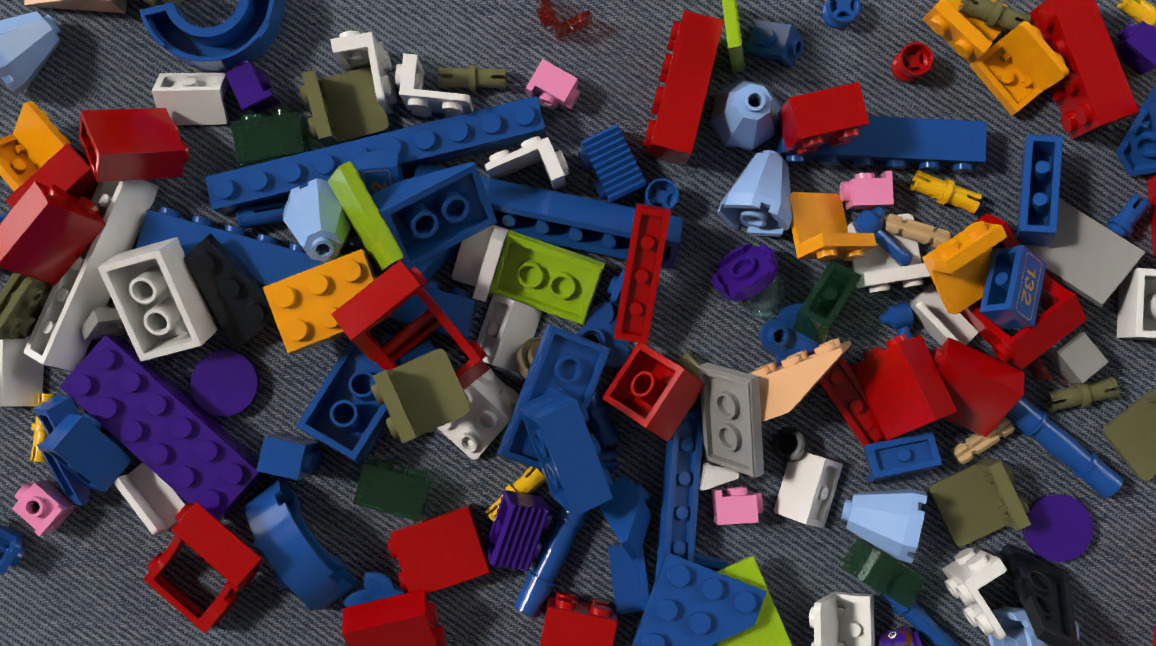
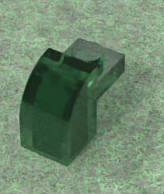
[840,538,926,609]

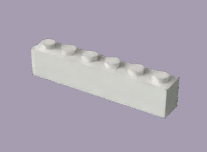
[23,180,159,371]

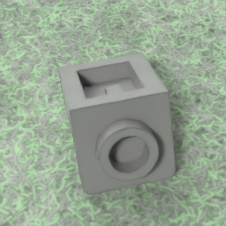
[80,299,126,340]

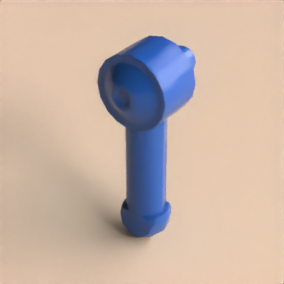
[852,206,912,267]
[879,302,914,339]

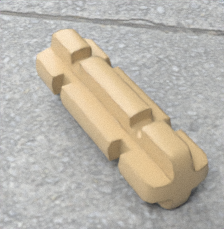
[883,214,951,248]
[951,417,1015,464]

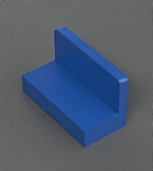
[863,431,942,484]
[607,543,649,615]

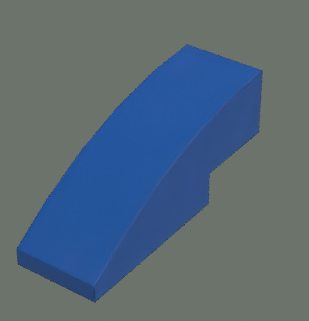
[33,394,90,506]

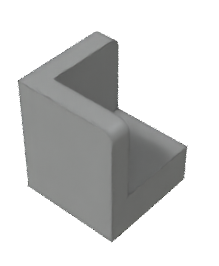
[1044,331,1109,383]

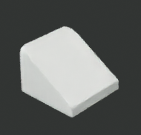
[699,460,740,491]

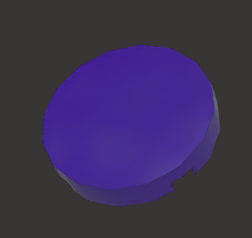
[712,243,779,301]
[190,350,261,417]
[1022,493,1093,562]

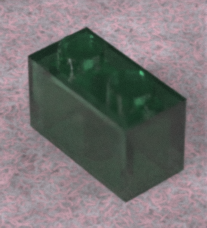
[231,109,310,167]
[793,260,862,344]
[353,458,434,522]

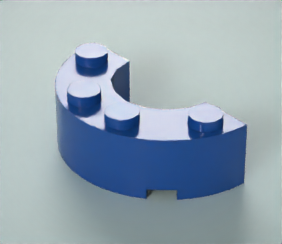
[139,0,284,72]
[242,477,358,611]

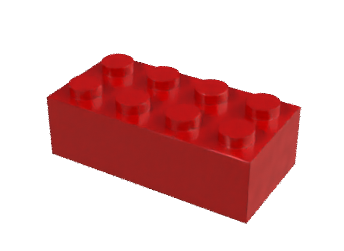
[1029,0,1139,140]
[643,10,724,166]

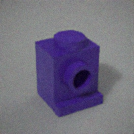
[1114,21,1156,75]
[225,59,281,116]

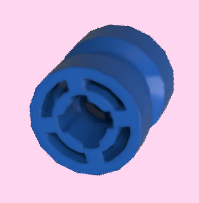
[643,178,679,211]

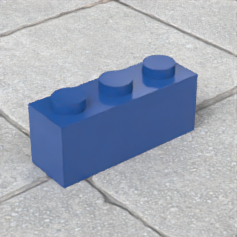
[1016,134,1063,247]

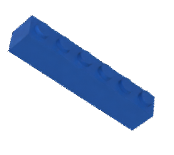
[777,116,987,173]

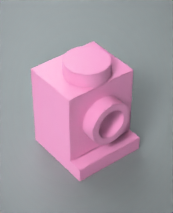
[526,59,580,109]
[839,171,894,210]
[12,480,77,536]
[711,486,763,525]

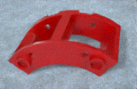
[923,213,1087,369]
[331,260,490,390]
[143,502,264,633]

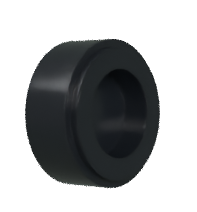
[772,427,808,462]

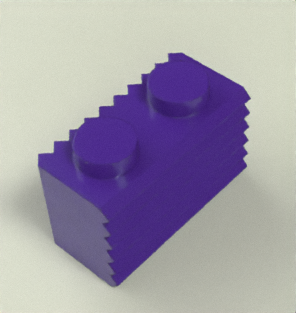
[485,490,552,571]

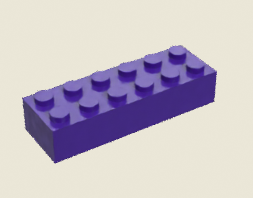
[59,335,266,521]

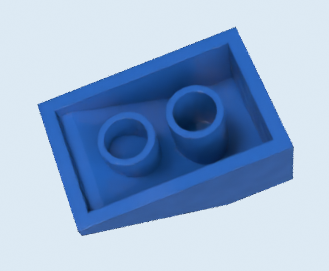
[371,162,497,269]
[296,340,400,466]

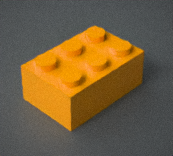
[263,249,393,354]

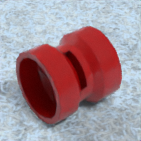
[891,42,933,83]

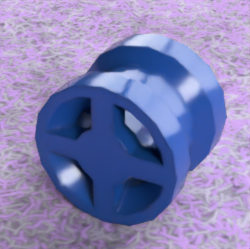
[822,0,861,29]

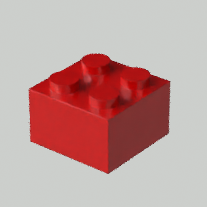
[777,82,869,155]
[602,343,706,442]
[540,591,617,646]

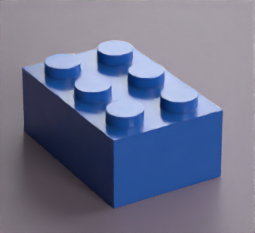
[518,389,613,517]

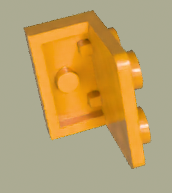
[922,0,1008,64]
[969,21,1069,116]
[0,101,71,191]
[789,192,877,261]
[922,221,1007,314]

